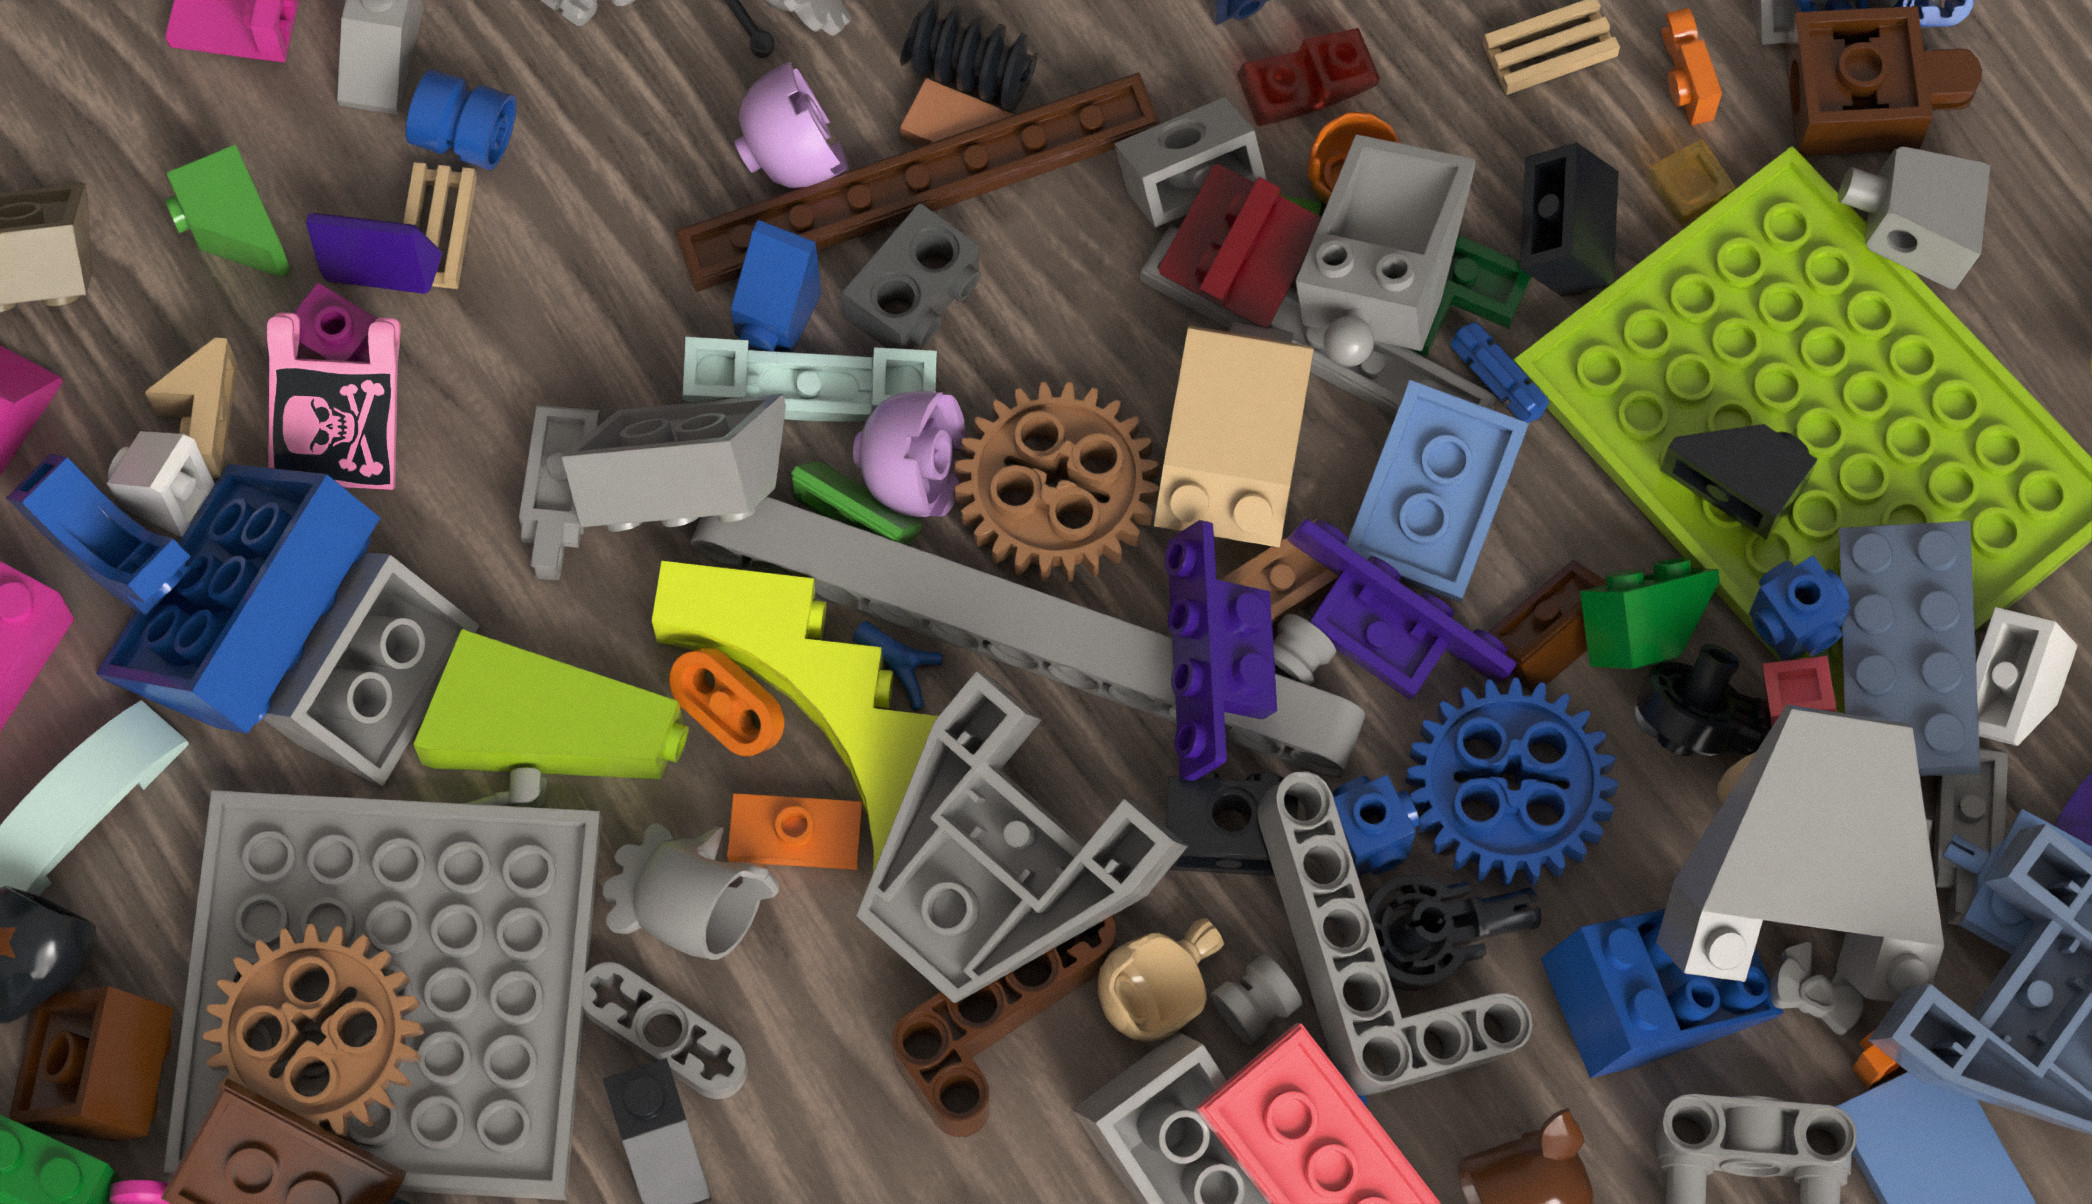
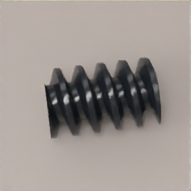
[900,0,1037,112]

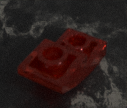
[1237,28,1381,127]

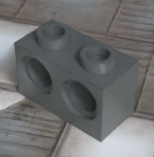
[842,203,981,349]

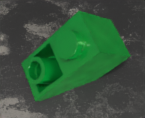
[1580,558,1720,669]

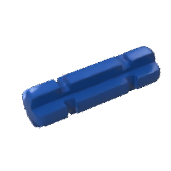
[1450,322,1549,423]

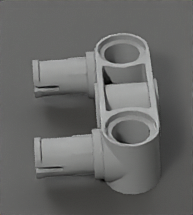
[1654,1094,1857,1204]

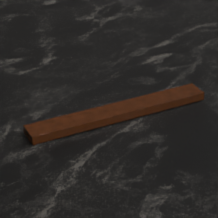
[674,72,1160,292]

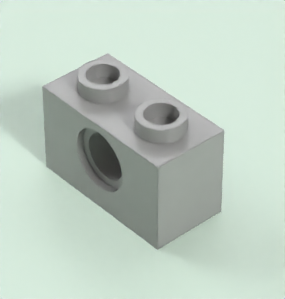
[1114,97,1267,228]

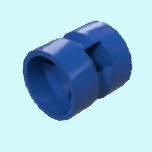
[406,68,517,170]

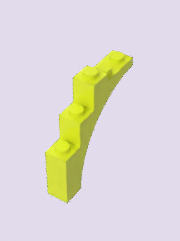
[652,561,939,873]

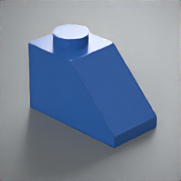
[731,220,821,353]

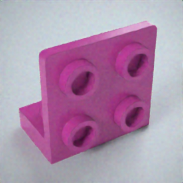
[165,0,300,63]

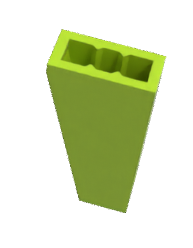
[413,629,689,779]

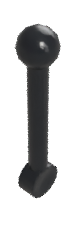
[725,0,774,58]

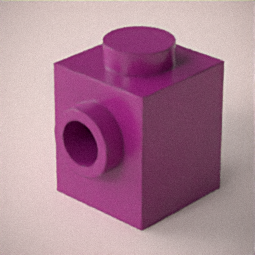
[294,282,377,362]

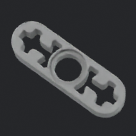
[582,962,748,1099]

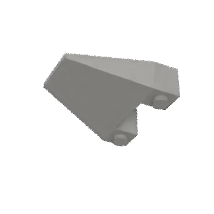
[856,671,1188,1003]
[1656,704,1944,1003]

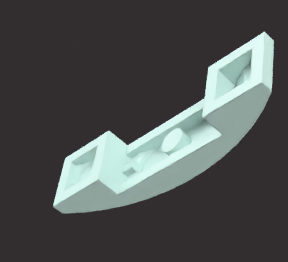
[682,337,937,422]
[0,700,189,896]

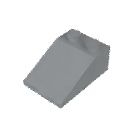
[1072,1032,1269,1204]

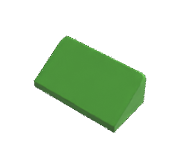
[791,461,922,546]

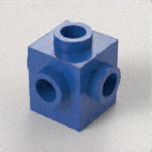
[1749,555,1851,661]
[1333,774,1420,877]

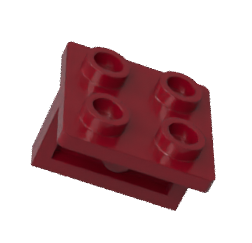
[1159,164,1321,328]

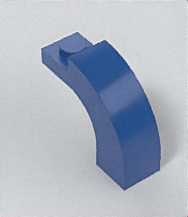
[6,453,191,615]

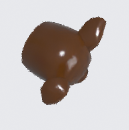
[1458,1108,1594,1204]

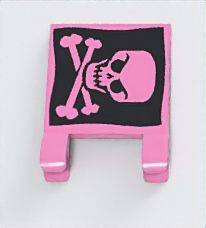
[267,312,401,490]

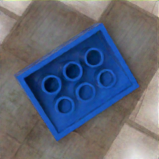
[96,464,380,734]

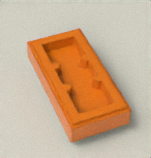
[727,793,863,870]

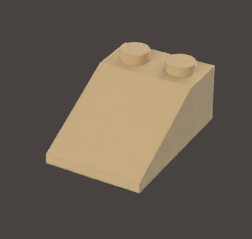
[1154,326,1314,547]

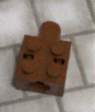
[1784,6,1982,156]

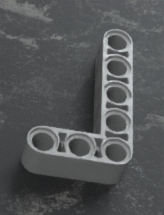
[1257,771,1533,1096]

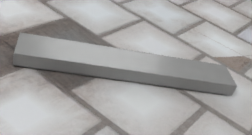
[1140,224,1497,417]

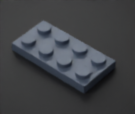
[1839,521,1981,776]

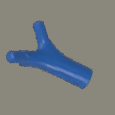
[852,621,943,710]

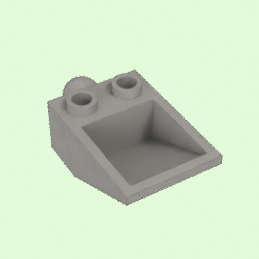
[1296,134,1475,367]

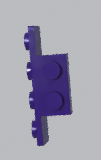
[1287,518,1517,700]
[1165,520,1278,781]

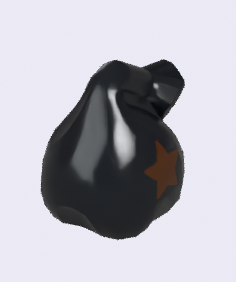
[0,885,97,1024]

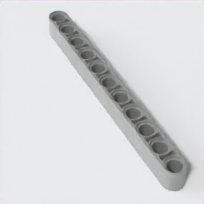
[690,496,1366,776]

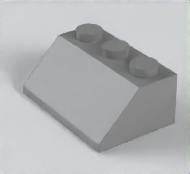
[561,394,786,532]
[262,552,480,787]

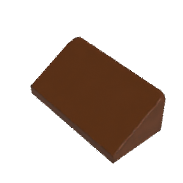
[1487,559,1606,692]

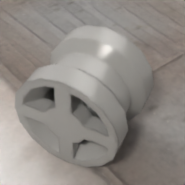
[1273,613,1336,686]

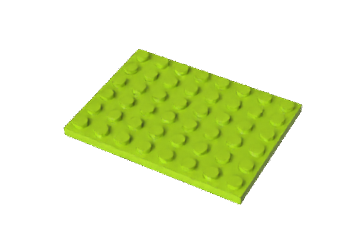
[1513,146,2092,713]

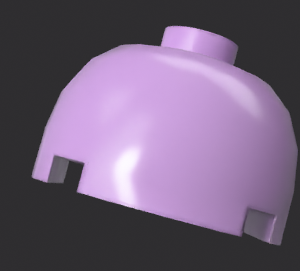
[734,61,849,189]
[853,390,967,517]

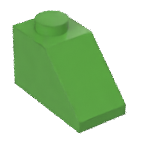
[164,144,291,277]

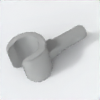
[464,768,547,808]

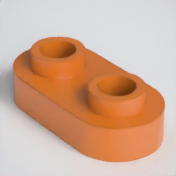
[669,647,784,756]

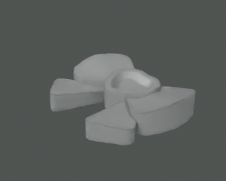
[1770,942,1864,1035]

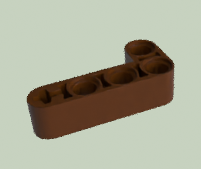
[893,916,1116,1137]

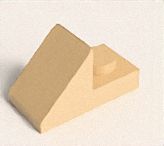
[145,338,237,478]

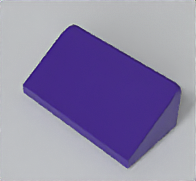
[306,213,443,294]

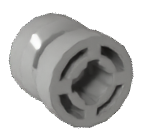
[1210,954,1303,1045]

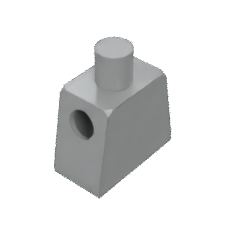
[1838,146,1990,290]

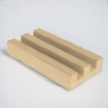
[1482,0,1620,95]
[403,162,477,289]

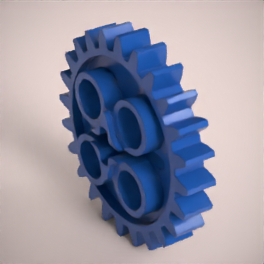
[1405,678,1618,887]

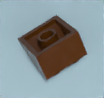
[9,986,174,1141]

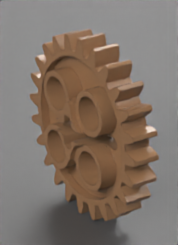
[955,382,1159,582]
[203,924,424,1139]

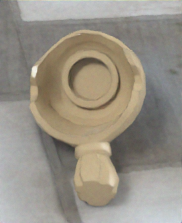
[1098,917,1224,1042]

